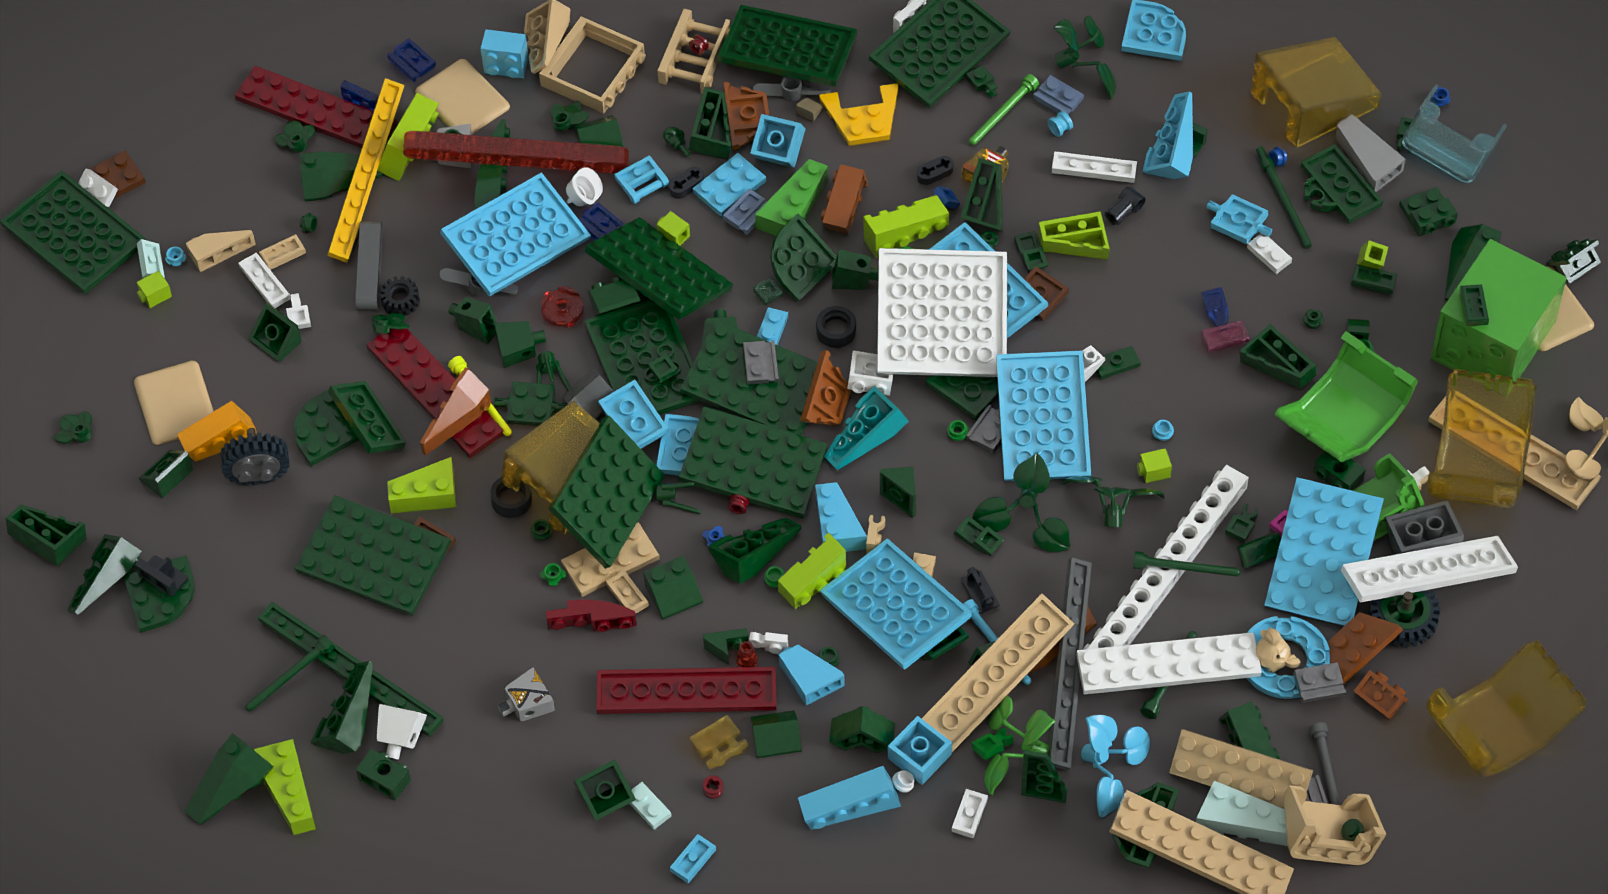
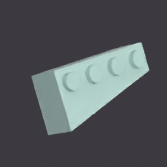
[1196,781,1288,846]

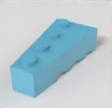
[798,766,901,830]

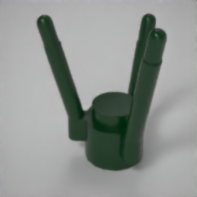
[536,351,571,391]
[657,482,701,514]

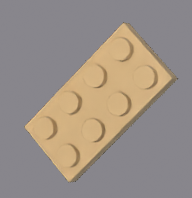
[561,522,659,597]

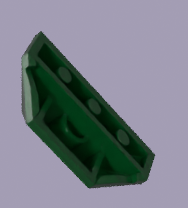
[1112,782,1179,869]

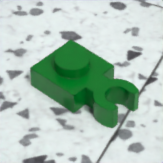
[971,728,1014,761]

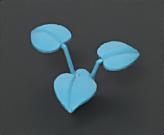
[1081,715,1150,817]

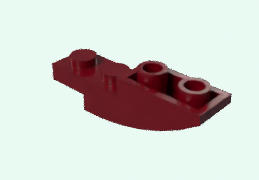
[546,599,637,632]

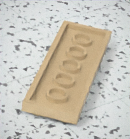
[1169,729,1313,809]

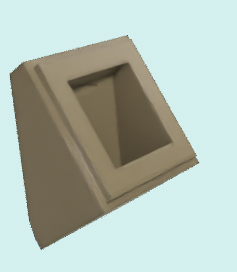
[796,98,824,122]

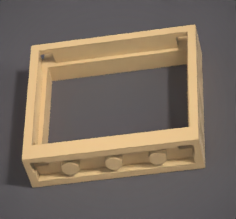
[539,16,646,114]

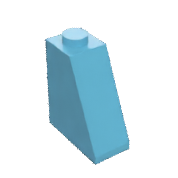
[779,645,845,706]

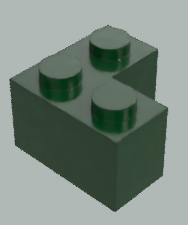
[829,706,895,753]

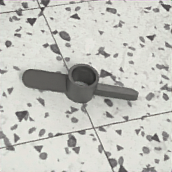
[753,76,831,102]
[440,268,519,296]

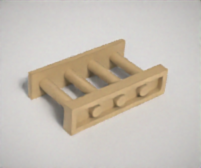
[657,9,730,94]

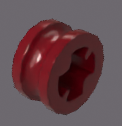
[689,35,709,55]
[728,495,749,514]
[703,775,724,799]

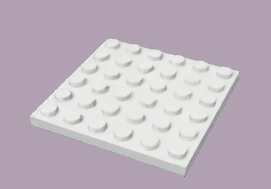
[877,248,1007,377]

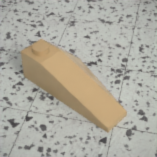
[524,0,570,74]

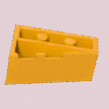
[177,401,257,462]

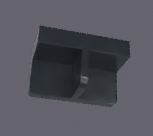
[135,555,188,597]

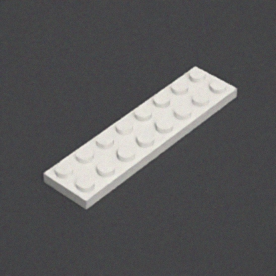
[1341,536,1518,603]
[1076,632,1262,694]

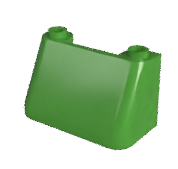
[1353,453,1424,541]

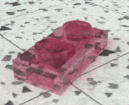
[1201,320,1249,352]

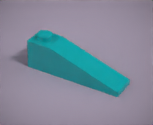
[824,386,909,470]

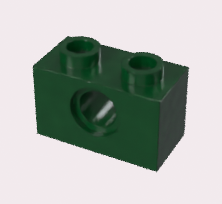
[1313,451,1366,491]
[356,749,411,801]

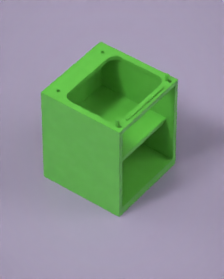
[1431,239,1567,397]

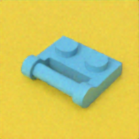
[615,155,670,204]

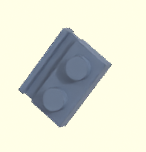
[1033,75,1084,115]
[723,189,767,235]

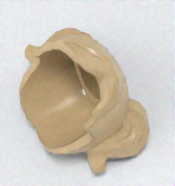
[1256,628,1301,673]

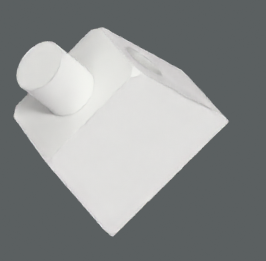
[377,704,427,760]

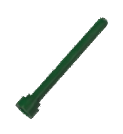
[1133,551,1240,577]
[1140,631,1197,719]
[245,634,336,711]

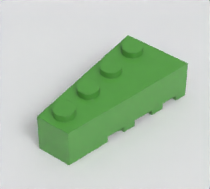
[755,159,828,236]

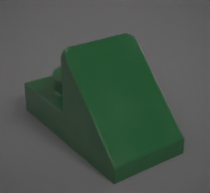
[703,628,749,664]

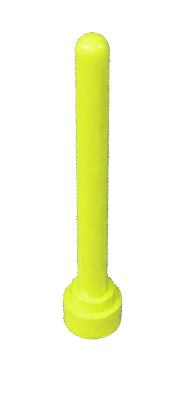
[448,356,512,436]

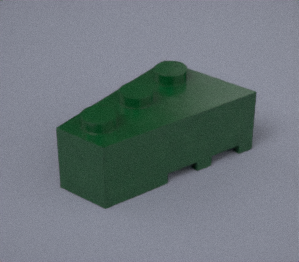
[688,87,731,160]
[961,158,1003,231]
[1239,324,1316,389]
[6,504,87,566]
[1218,701,1280,759]

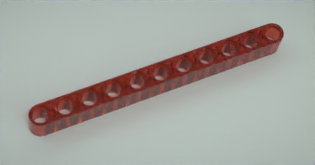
[403,131,629,174]

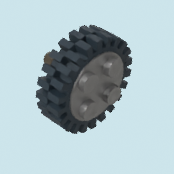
[220,428,290,486]

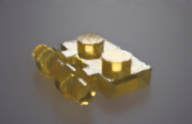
[690,715,749,769]

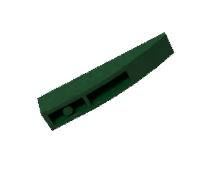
[474,119,510,210]

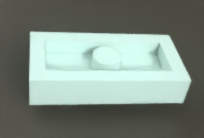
[137,239,165,278]
[629,782,671,830]

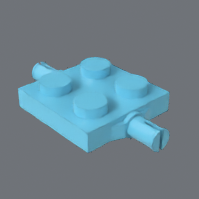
[1206,194,1273,244]

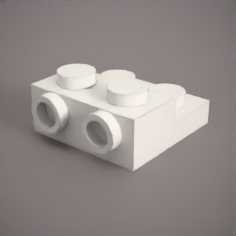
[847,351,893,396]

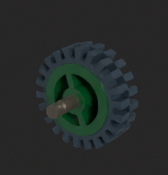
[1369,590,1440,648]

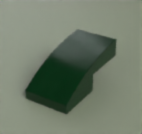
[1014,231,1048,272]
[954,516,1004,556]

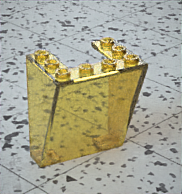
[1251,37,1381,148]
[501,401,600,534]

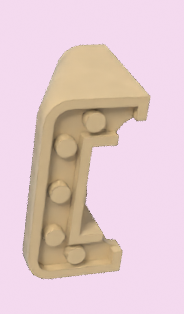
[1284,785,1386,865]

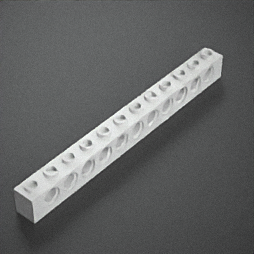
[1083,465,1249,650]

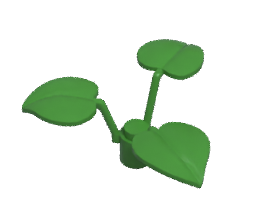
[984,696,1055,795]

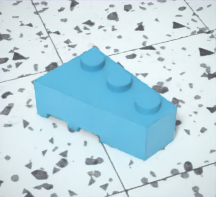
[815,482,867,552]

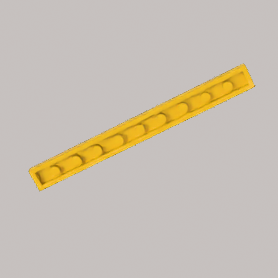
[327,78,405,263]

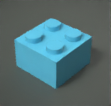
[480,29,529,78]
[750,114,806,168]
[888,716,952,785]

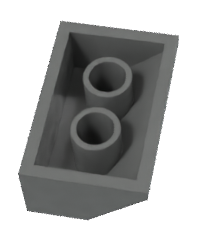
[1385,500,1464,555]

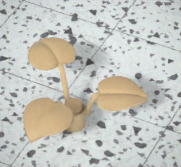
[1565,397,1608,479]

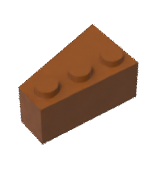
[821,164,868,234]

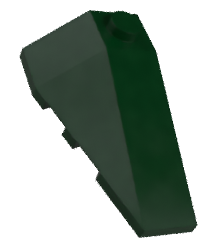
[299,151,385,202]
[1445,224,1502,301]
[708,518,802,584]
[311,661,373,754]

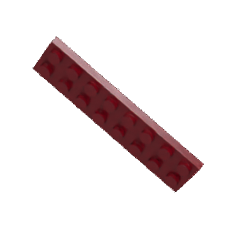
[235,65,398,148]
[366,328,504,458]
[596,667,777,714]

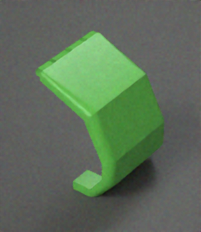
[1275,331,1418,462]

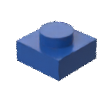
[933,186,961,209]

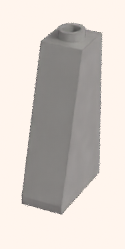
[1335,114,1405,192]

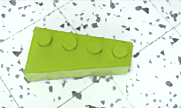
[377,93,439,181]
[254,739,316,835]

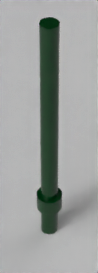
[1256,146,1312,249]

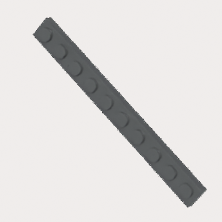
[1048,557,1092,771]

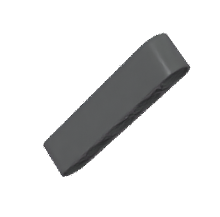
[355,221,383,310]

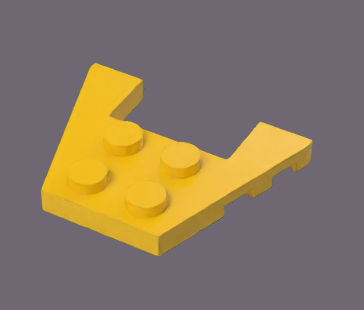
[819,83,898,146]

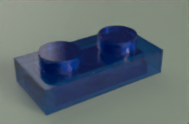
[340,80,379,111]

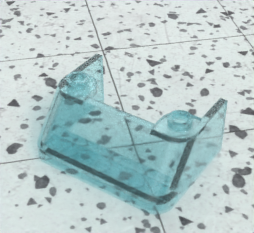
[1402,84,1507,183]

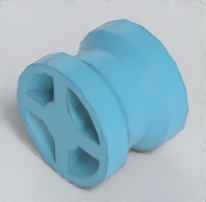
[1047,111,1073,137]

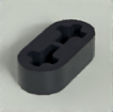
[917,156,954,185]
[669,167,704,199]

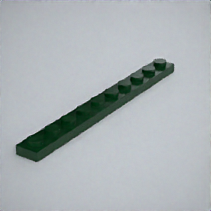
[258,602,444,737]

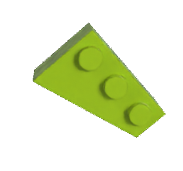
[1037,211,1110,260]
[387,457,456,514]
[778,532,846,609]

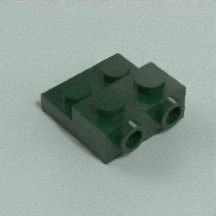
[1399,187,1458,237]

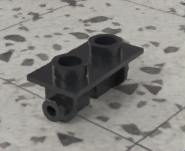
[961,567,1000,614]

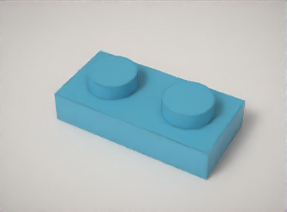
[757,307,788,345]
[670,834,716,884]

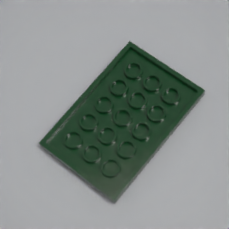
[869,0,1010,108]
[718,5,857,87]
[0,171,146,295]
[584,217,733,320]
[584,299,700,415]
[680,319,818,435]
[678,406,828,519]
[548,415,665,569]
[295,495,451,617]

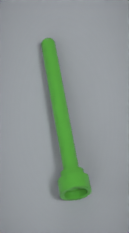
[969,74,1039,145]

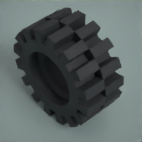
[380,276,420,315]

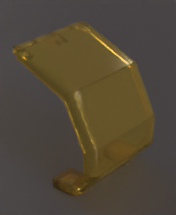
[1428,368,1536,508]
[1427,640,1588,777]

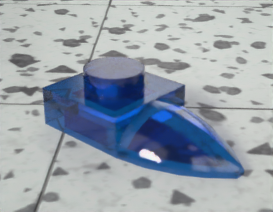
[1201,287,1229,330]

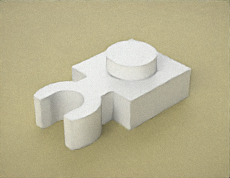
[749,632,788,654]

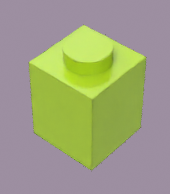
[657,211,690,245]
[1357,241,1388,270]
[136,271,172,308]
[1137,448,1172,483]

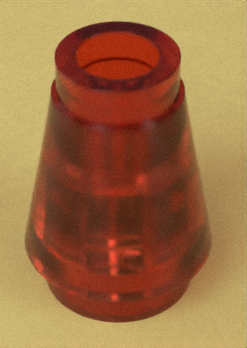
[736,641,758,667]

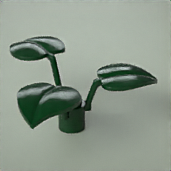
[1053,15,1116,100]
[972,453,1071,552]
[1063,476,1165,527]

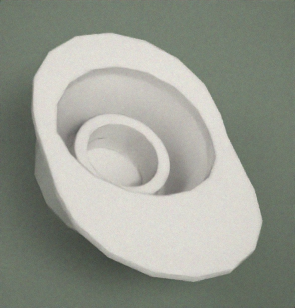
[566,167,603,207]

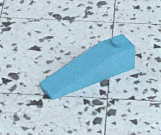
[1142,91,1193,179]

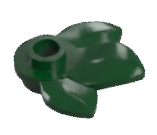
[550,101,590,131]
[274,121,315,153]
[372,313,410,333]
[54,411,92,443]

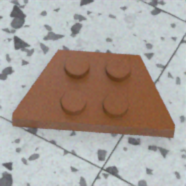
[723,82,769,150]
[800,350,851,426]
[1327,612,1403,685]

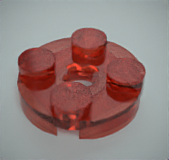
[541,286,584,328]

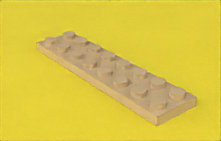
[1428,388,1601,510]
[922,594,1074,752]
[1109,790,1294,894]

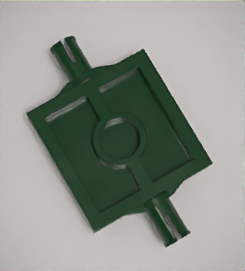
[494,381,568,427]

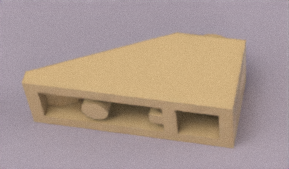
[186,230,256,272]

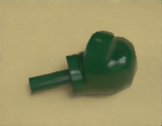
[663,126,690,157]

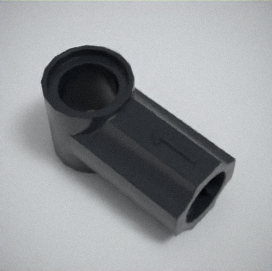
[1105,186,1146,225]

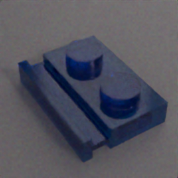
[387,38,436,82]
[578,202,625,240]

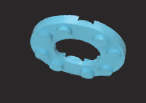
[1247,616,1330,699]

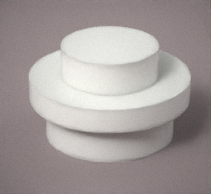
[892,770,914,792]

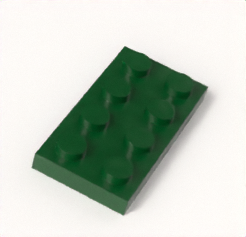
[328,381,407,454]

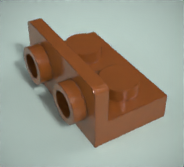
[1354,670,1409,719]

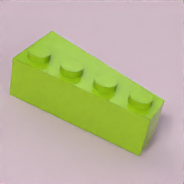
[863,195,949,258]

